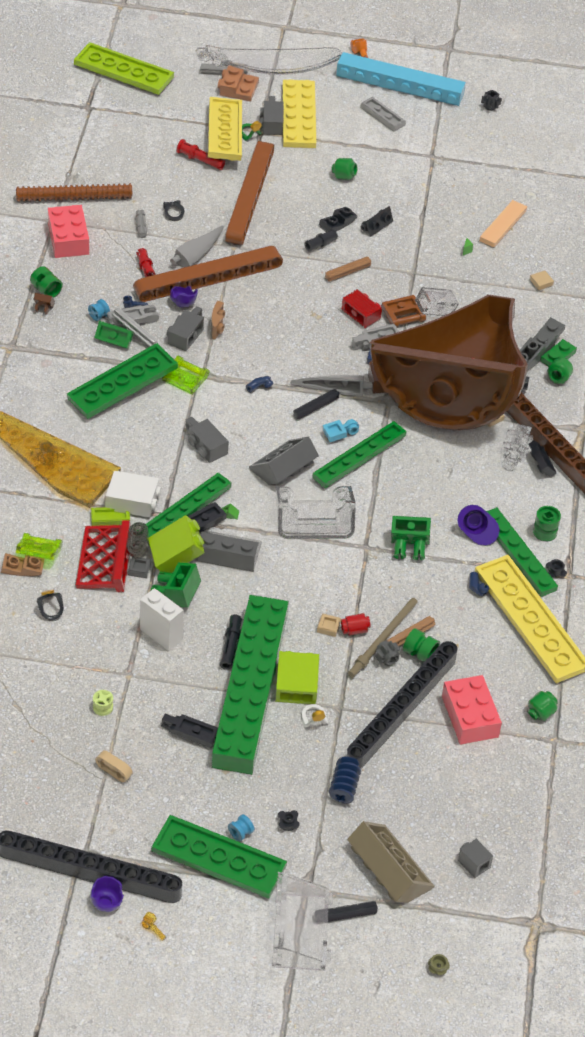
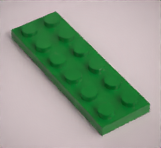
[66,343,178,419]
[151,815,287,899]

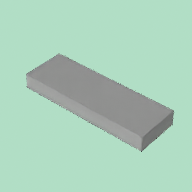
[360,97,406,132]

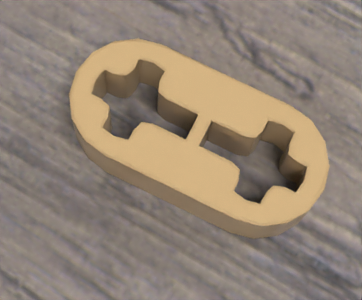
[95,750,133,782]

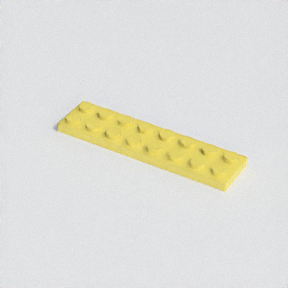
[474,555,585,683]

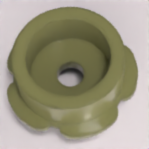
[428,954,450,975]

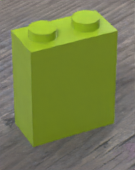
[148,515,205,573]
[275,651,319,704]

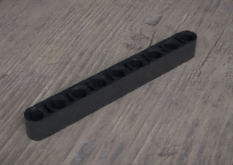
[346,641,458,769]
[0,830,182,903]

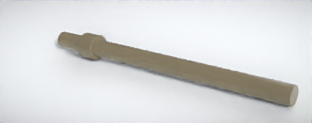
[348,598,418,678]

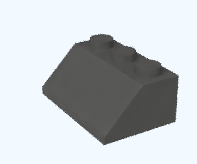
[249,436,319,485]
[197,530,262,572]

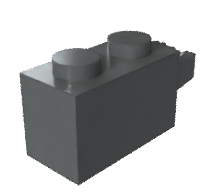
[260,96,284,135]
[166,306,204,351]
[185,417,229,463]

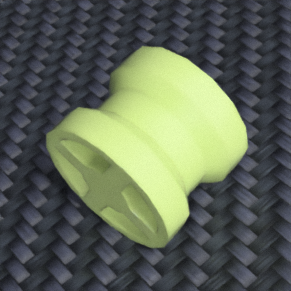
[93,690,113,716]

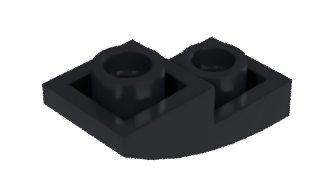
[319,207,357,232]

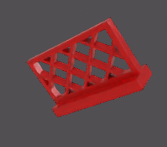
[76,520,133,592]

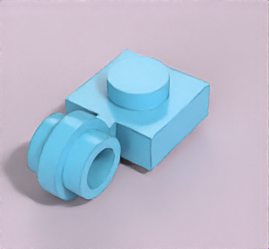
[323,419,359,442]

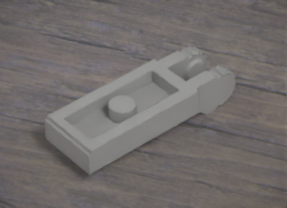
[107,305,160,327]

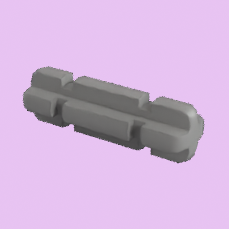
[136,210,147,237]

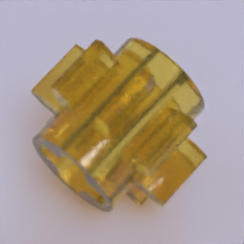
[35,442,59,465]

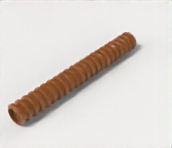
[16,183,133,202]

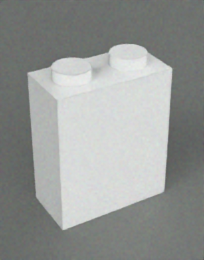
[105,471,162,518]
[140,588,184,651]

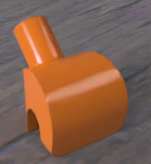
[350,38,368,58]

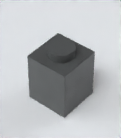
[458,838,493,878]

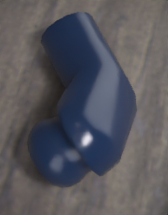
[246,376,273,393]
[469,572,489,596]

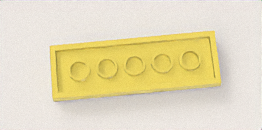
[282,79,316,148]
[208,97,242,161]

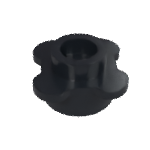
[546,559,567,578]
[278,810,300,831]

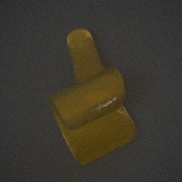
[142,912,166,941]

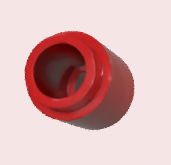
[340,613,371,636]

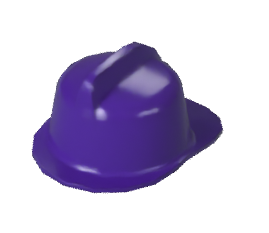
[457,504,499,546]

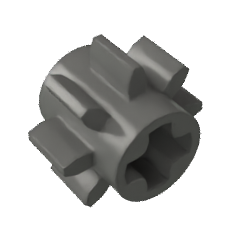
[375,640,401,665]

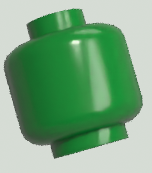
[332,158,358,180]
[547,358,573,384]
[528,691,558,721]

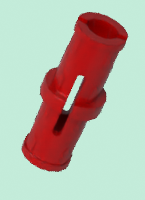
[136,248,156,277]

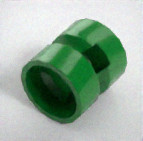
[30,266,63,298]
[533,505,561,542]
[403,628,440,662]

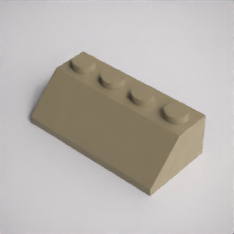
[347,821,435,903]

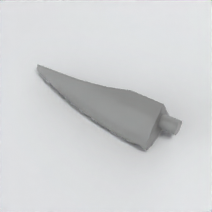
[170,225,224,267]
[291,375,373,396]

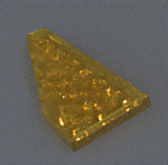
[0,411,121,508]

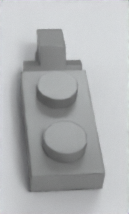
[351,324,399,350]

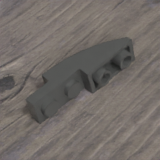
[520,317,565,370]

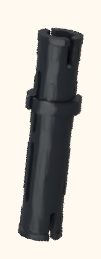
[220,614,242,670]

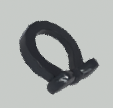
[163,200,185,221]

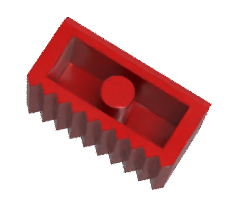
[342,289,382,328]

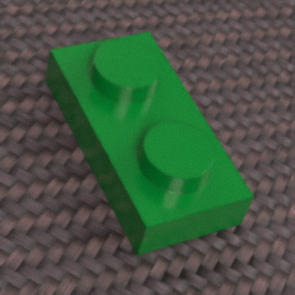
[94,321,134,349]
[540,339,577,367]

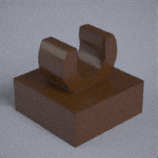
[33,293,55,314]

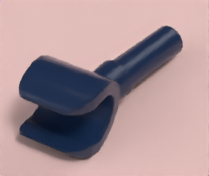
[123,295,148,308]

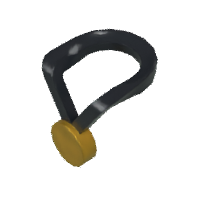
[37,590,64,620]

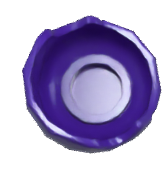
[170,286,198,307]
[90,876,124,912]

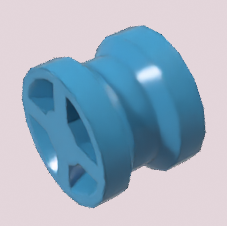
[88,299,110,321]
[228,814,255,842]

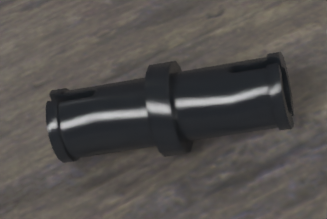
[304,229,338,251]

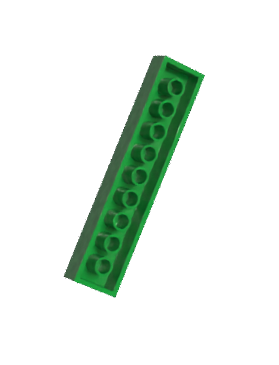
[211,595,289,775]

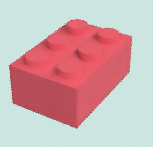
[48,205,89,258]
[442,675,502,745]

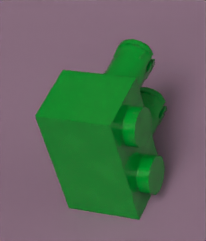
[391,516,431,560]
[150,562,201,608]

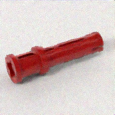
[176,139,226,170]

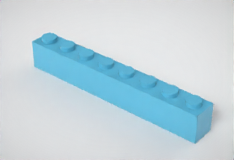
[336,52,466,106]

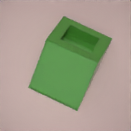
[463,238,473,256]
[222,503,239,520]

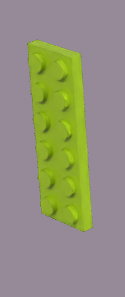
[74,42,174,95]

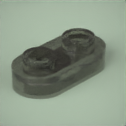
[127,522,149,559]

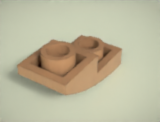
[211,300,225,340]
[0,553,45,576]

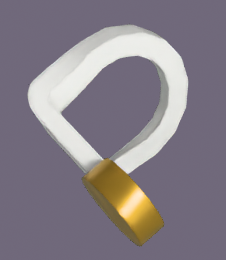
[301,704,329,728]

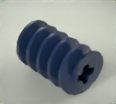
[329,756,361,804]

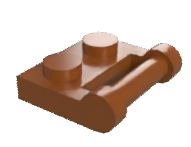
[381,295,426,328]

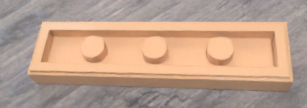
[479,200,527,247]

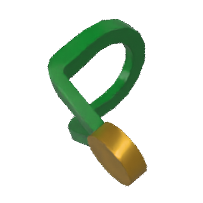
[242,121,262,141]

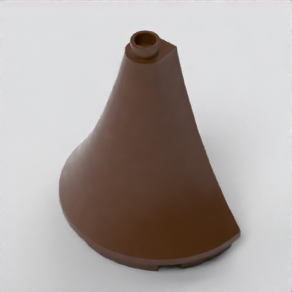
[370,294,528,430]

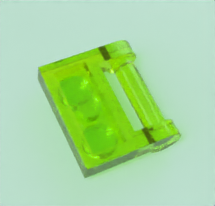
[162,355,210,395]
[16,533,63,560]

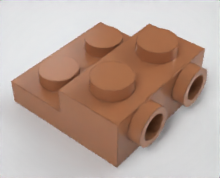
[218,66,259,102]

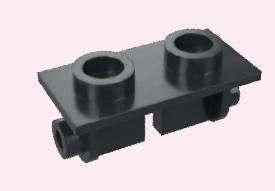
[360,206,393,237]

